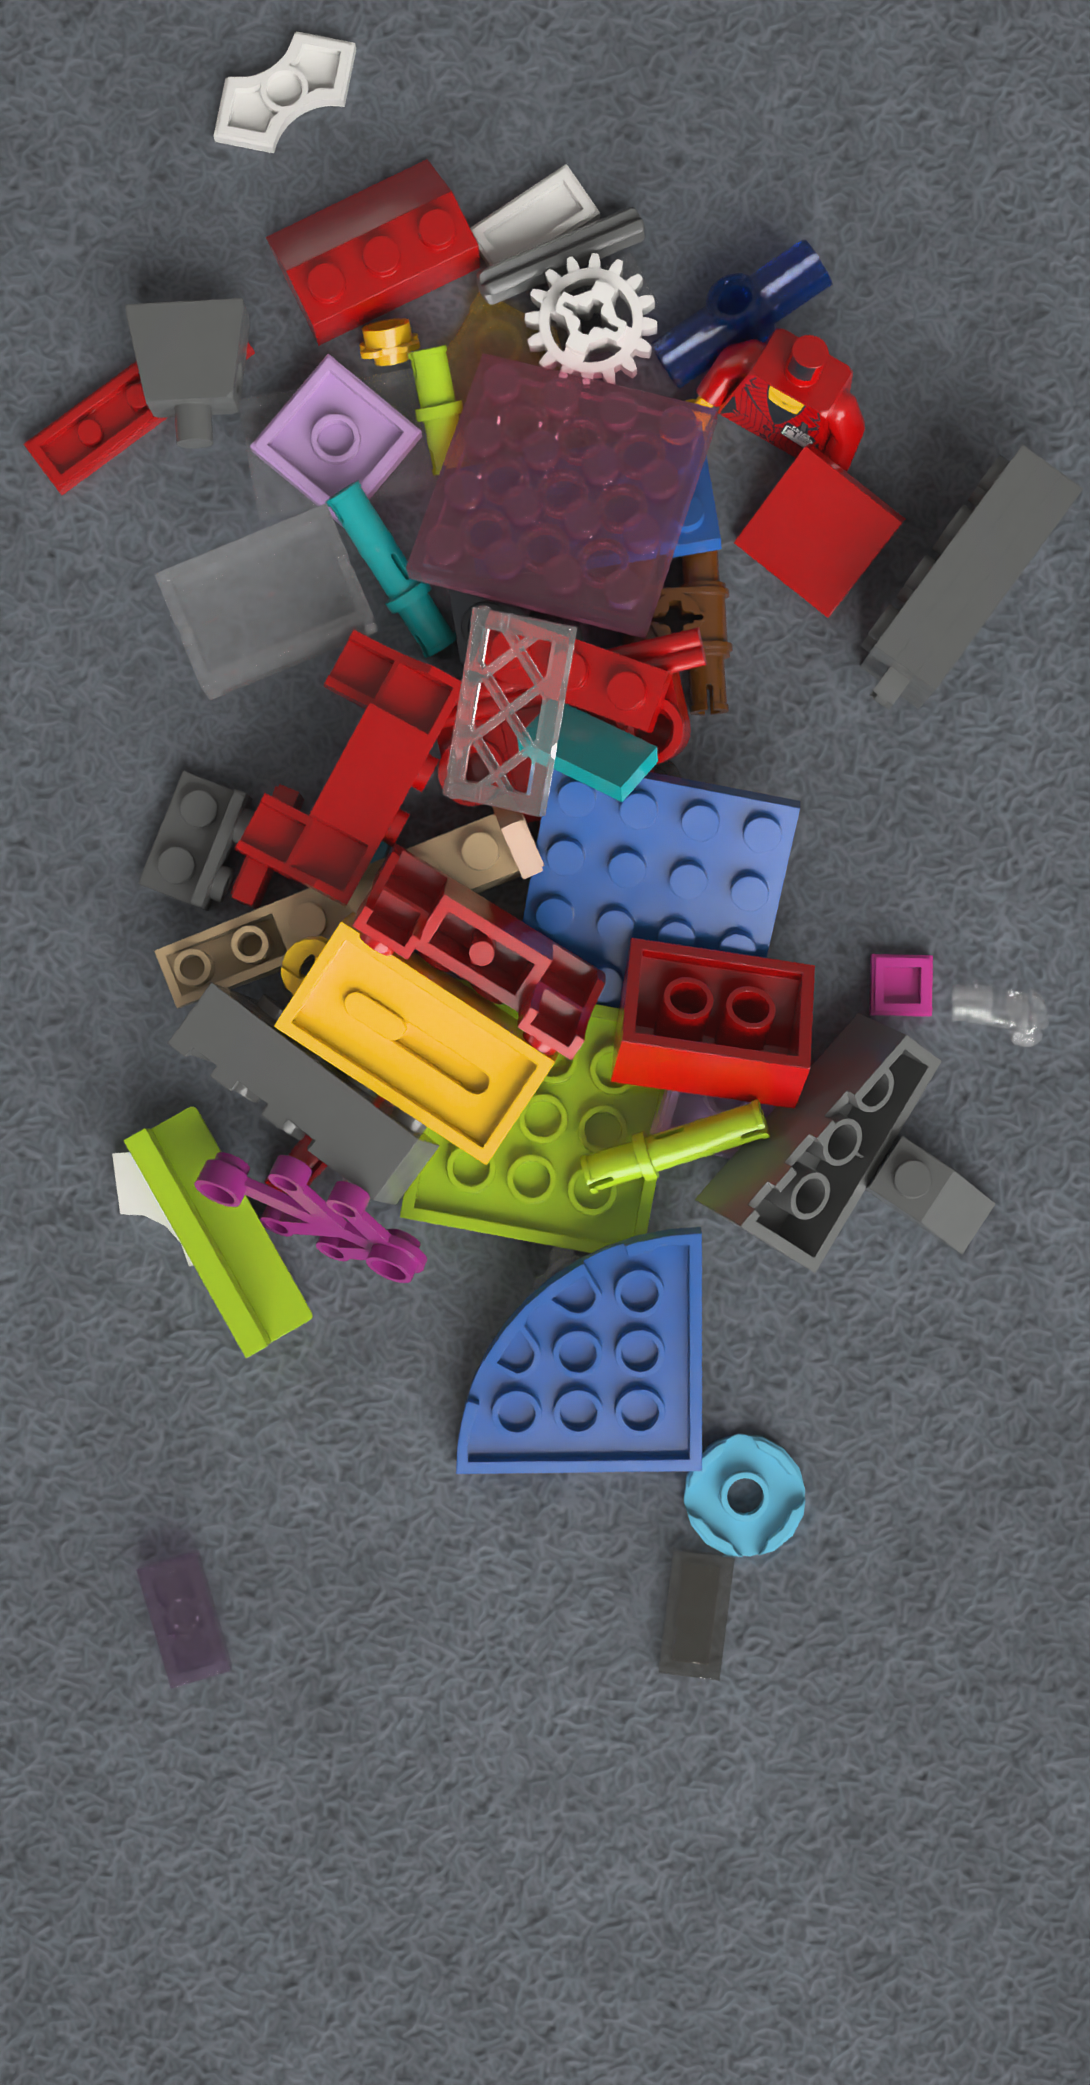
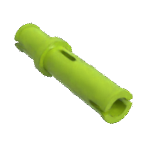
[580,1099,770,1194]

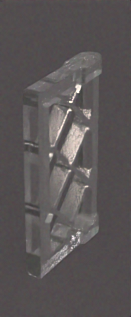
[443,605,577,817]

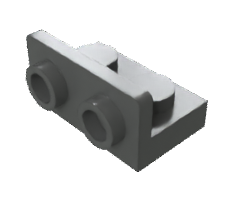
[138,771,255,911]

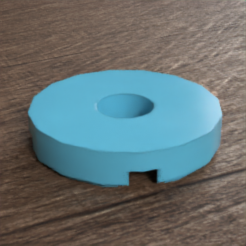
[683,1433,805,1557]

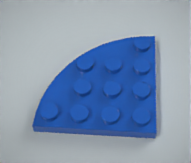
[456,1227,702,1474]

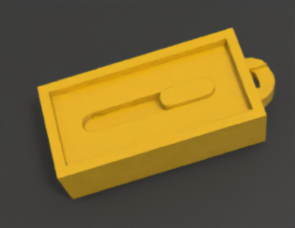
[274,912,559,1165]

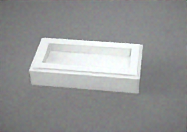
[470,164,600,266]

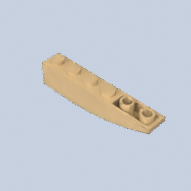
[154,813,521,1008]

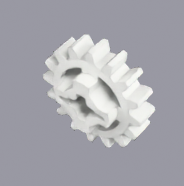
[525,253,657,393]

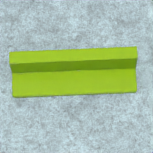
[123,1107,313,1358]

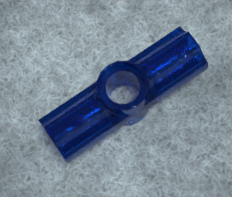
[650,239,833,389]

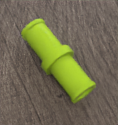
[407,345,471,476]

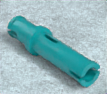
[325,480,457,658]

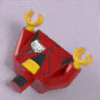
[670,328,865,472]

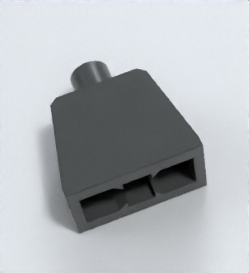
[125,298,250,449]

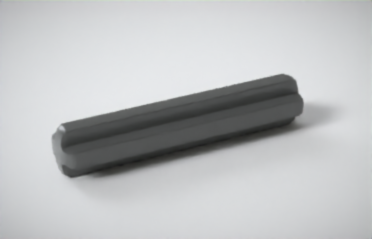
[477,207,645,305]

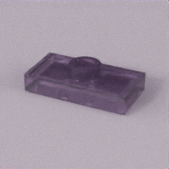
[136,1549,233,1689]

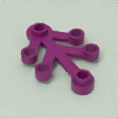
[194,1152,427,1283]

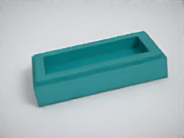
[517,699,658,802]

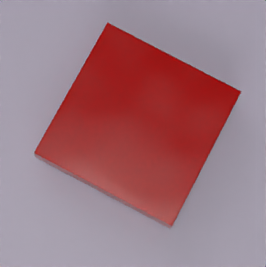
[734,443,906,618]

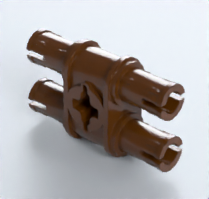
[615,550,733,716]

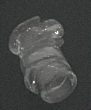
[951,979,1049,1047]

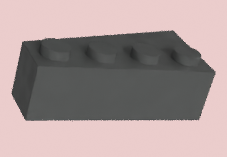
[167,982,440,1205]
[695,1013,942,1273]

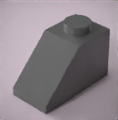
[865,1136,995,1254]

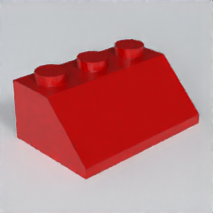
[266,159,480,346]
[611,938,815,1109]

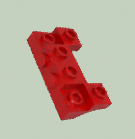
[235,629,466,907]
[352,843,606,1060]

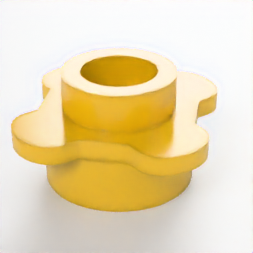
[359,318,420,366]

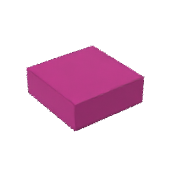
[869,954,933,1017]

